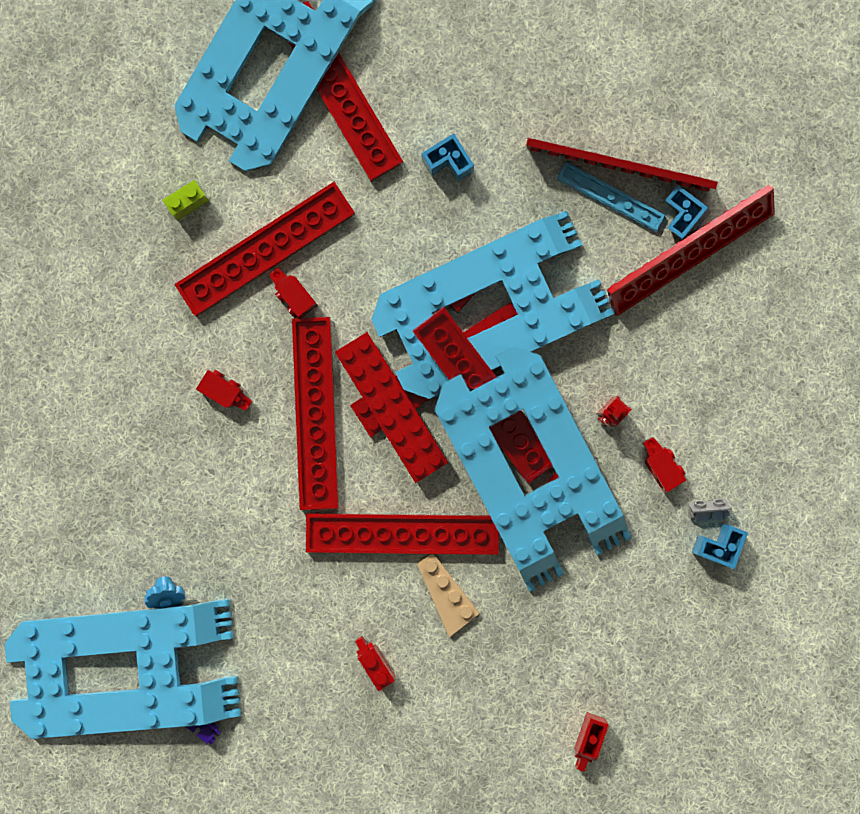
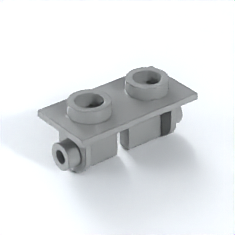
[688,499,732,521]

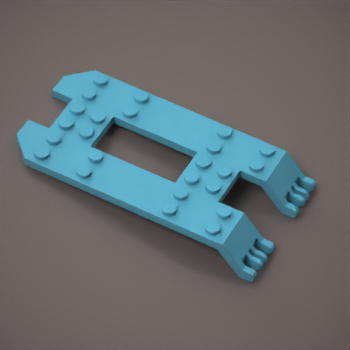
[174,0,376,172]
[371,211,615,399]
[435,347,632,592]
[5,599,241,739]

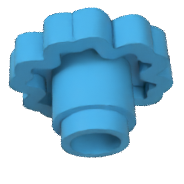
[144,576,186,608]

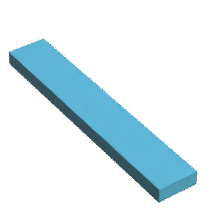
[556,161,666,233]

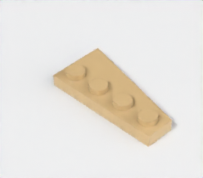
[417,554,480,637]

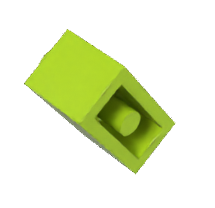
[162,179,209,221]

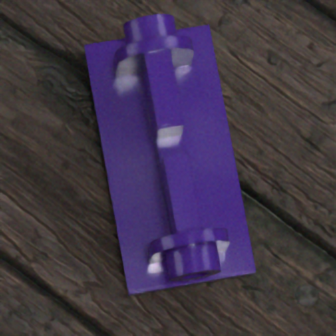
[185,722,221,745]

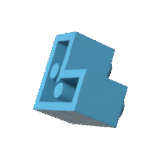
[421,133,474,182]
[665,185,711,240]
[692,524,748,569]

